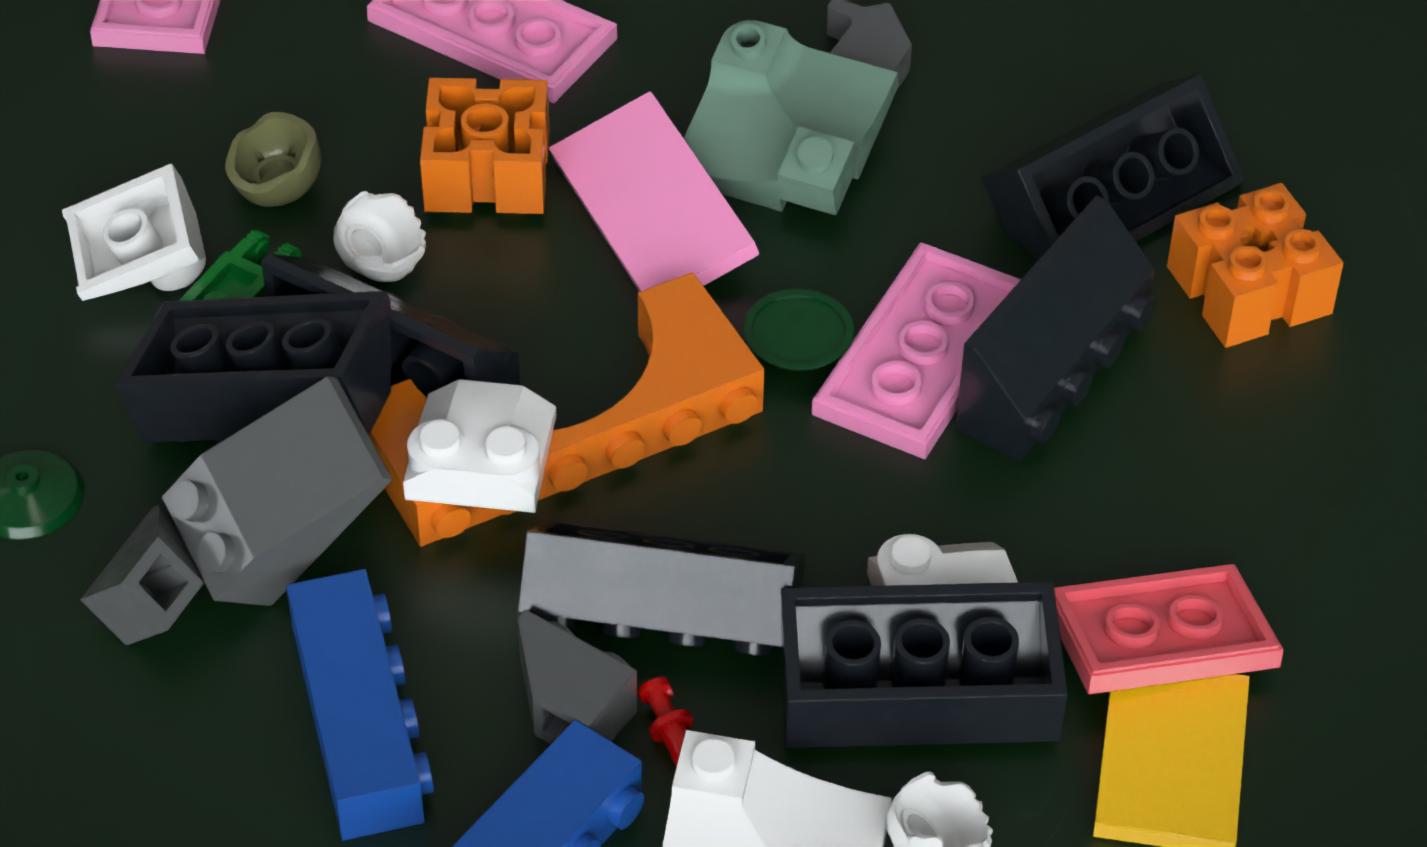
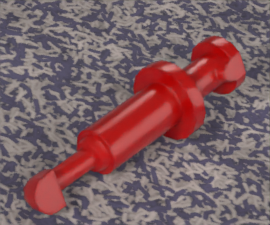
[637,677,694,768]

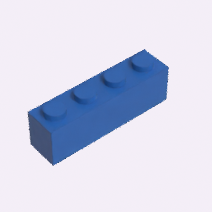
[286,569,434,841]
[452,719,644,847]

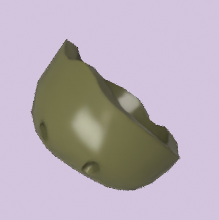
[225,112,322,207]

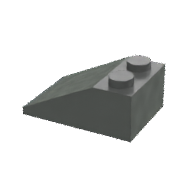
[162,376,392,606]

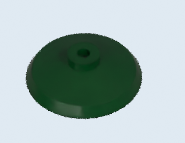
[743,288,855,371]
[0,450,85,540]

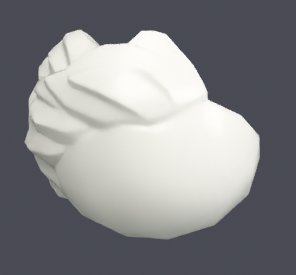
[334,191,426,282]
[886,772,993,847]

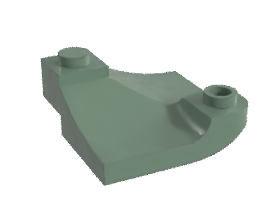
[683,20,899,215]

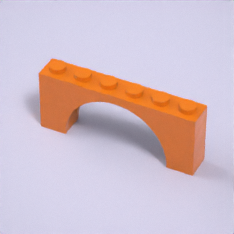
[368,272,764,547]

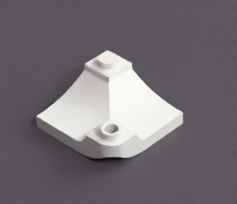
[662,730,892,847]

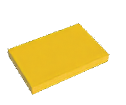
[1093,674,1250,847]

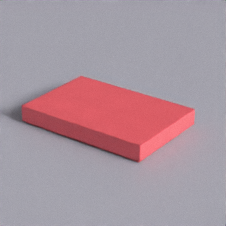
[1054,564,1284,694]

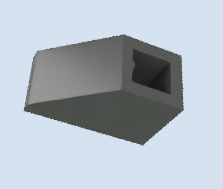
[80,505,204,645]
[517,609,637,744]

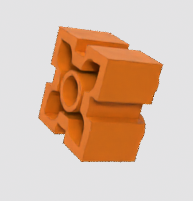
[420,78,550,214]
[1167,183,1344,348]

